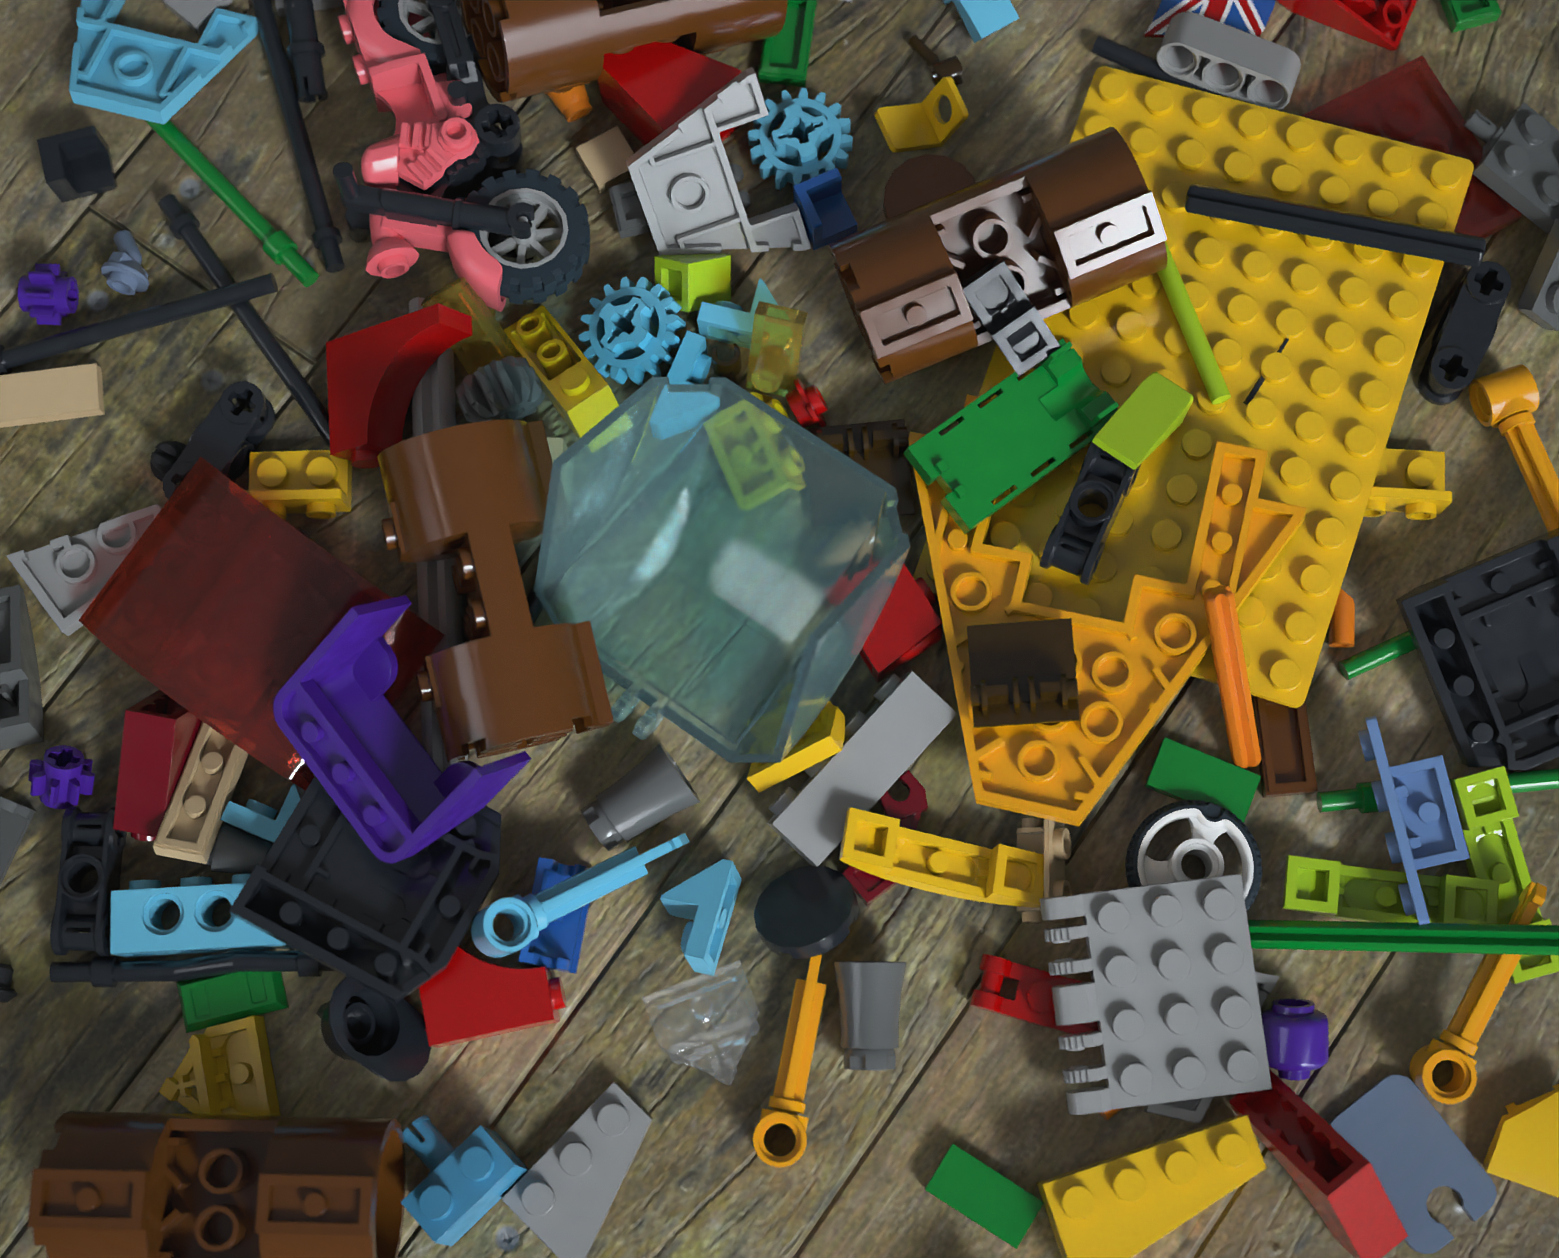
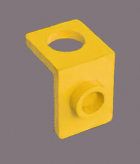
[874,76,969,153]

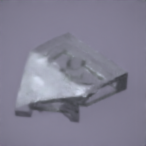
[642,960,760,1086]

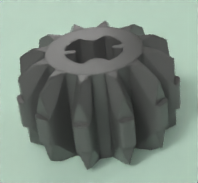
[456,356,545,423]

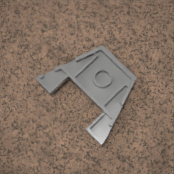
[626,67,811,255]

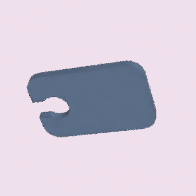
[1329,1075,1497,1254]

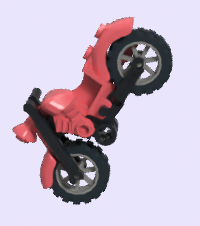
[333,0,590,312]

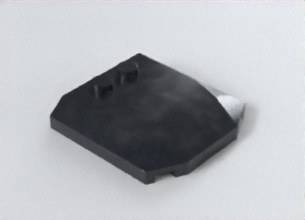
[1396,528,1559,770]
[229,774,502,1003]

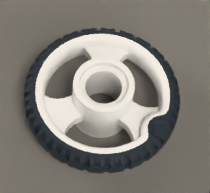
[1125,800,1262,912]

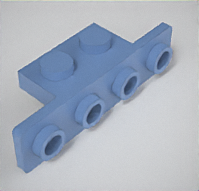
[1358,715,1470,925]

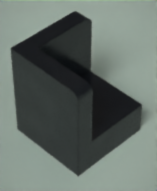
[37,126,117,203]

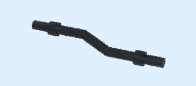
[50,951,335,987]

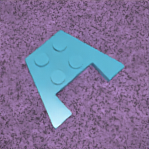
[69,0,259,125]

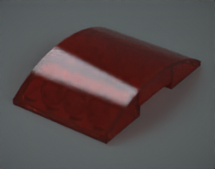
[79,457,445,791]

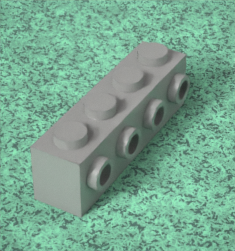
[767,671,958,867]

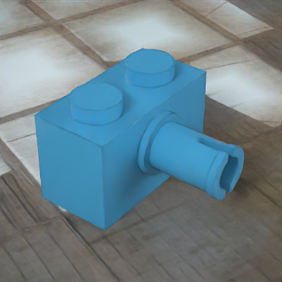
[400,1115,529,1246]

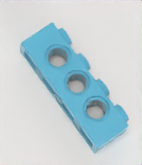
[110,874,292,958]

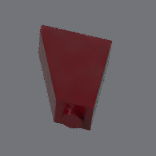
[113,687,212,841]

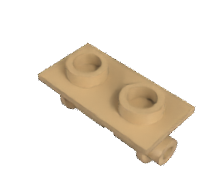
[1017,818,1072,924]

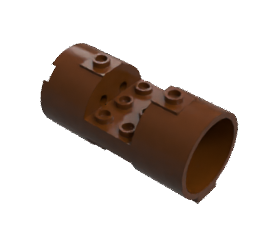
[460,0,787,103]
[828,127,1168,385]
[377,419,614,763]
[27,1111,406,1258]

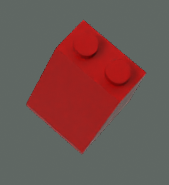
[598,42,743,145]

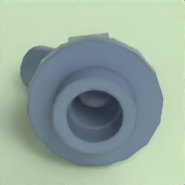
[101,230,149,295]

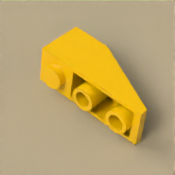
[503,305,628,449]

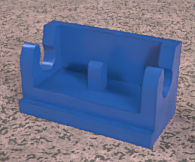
[519,857,590,974]

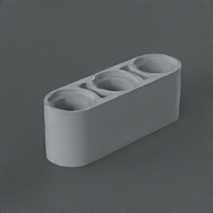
[1157,12,1301,111]

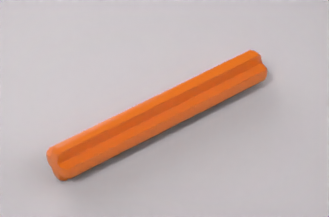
[1203,585,1262,769]

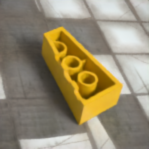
[1036,1115,1266,1258]

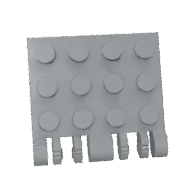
[1040,874,1272,1115]

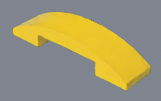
[839,807,1044,908]

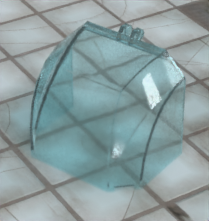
[534,377,910,763]

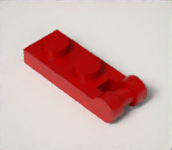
[969,954,1098,1034]

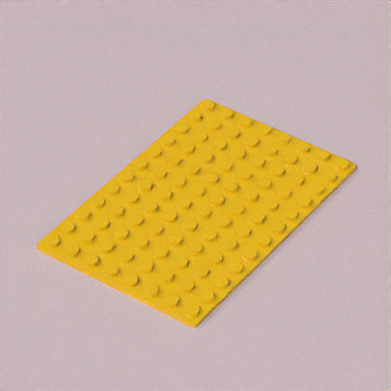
[913,66,1474,708]

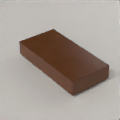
[1251,695,1318,798]

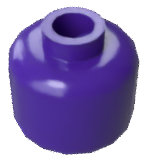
[1261,998,1329,1080]

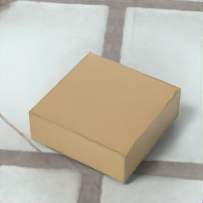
[576,126,634,193]

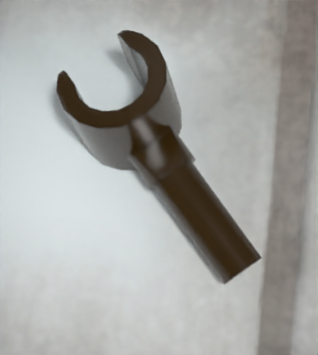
[908,35,963,86]
[711,343,742,407]

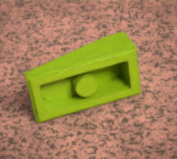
[1092,372,1193,470]

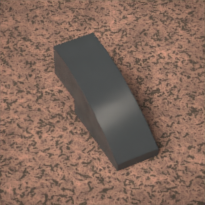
[0,585,44,751]

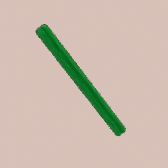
[1248,920,1559,955]

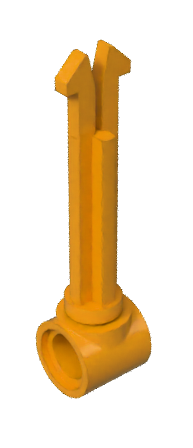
[1469,364,1559,532]
[1409,881,1547,1104]
[753,954,827,1167]

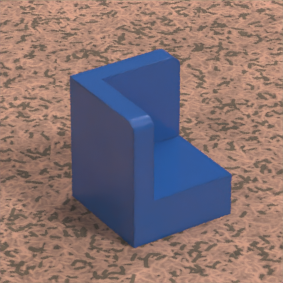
[793,168,858,251]

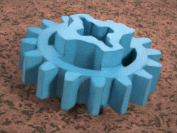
[748,88,853,190]
[579,277,686,385]

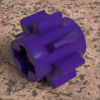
[18,263,79,325]
[28,745,95,809]

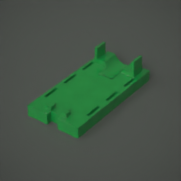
[903,338,1119,534]

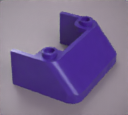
[273,595,531,863]

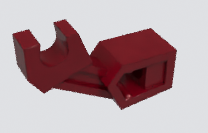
[842,770,928,906]

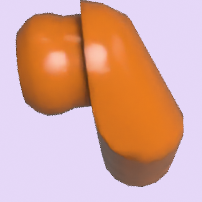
[1328,588,1355,648]

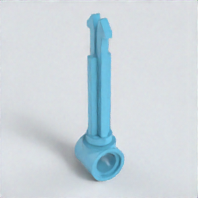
[471,833,689,958]

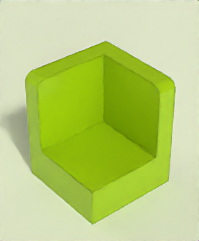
[654,253,731,313]

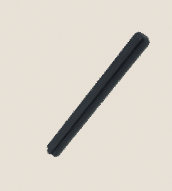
[1185,183,1486,267]

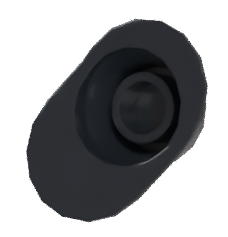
[316,977,432,1082]

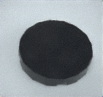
[754,866,859,959]

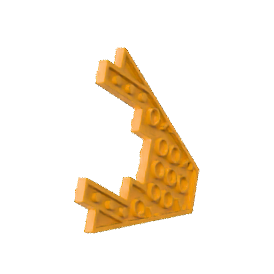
[908,394,1307,826]

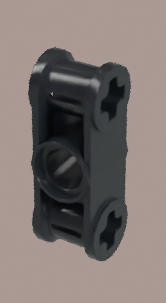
[1418,261,1511,406]
[163,381,276,519]
[1039,442,1142,585]
[50,807,127,956]

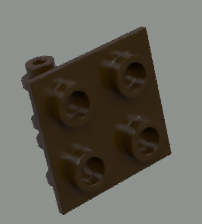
[806,419,915,524]
[967,618,1080,728]

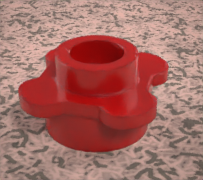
[785,378,828,429]

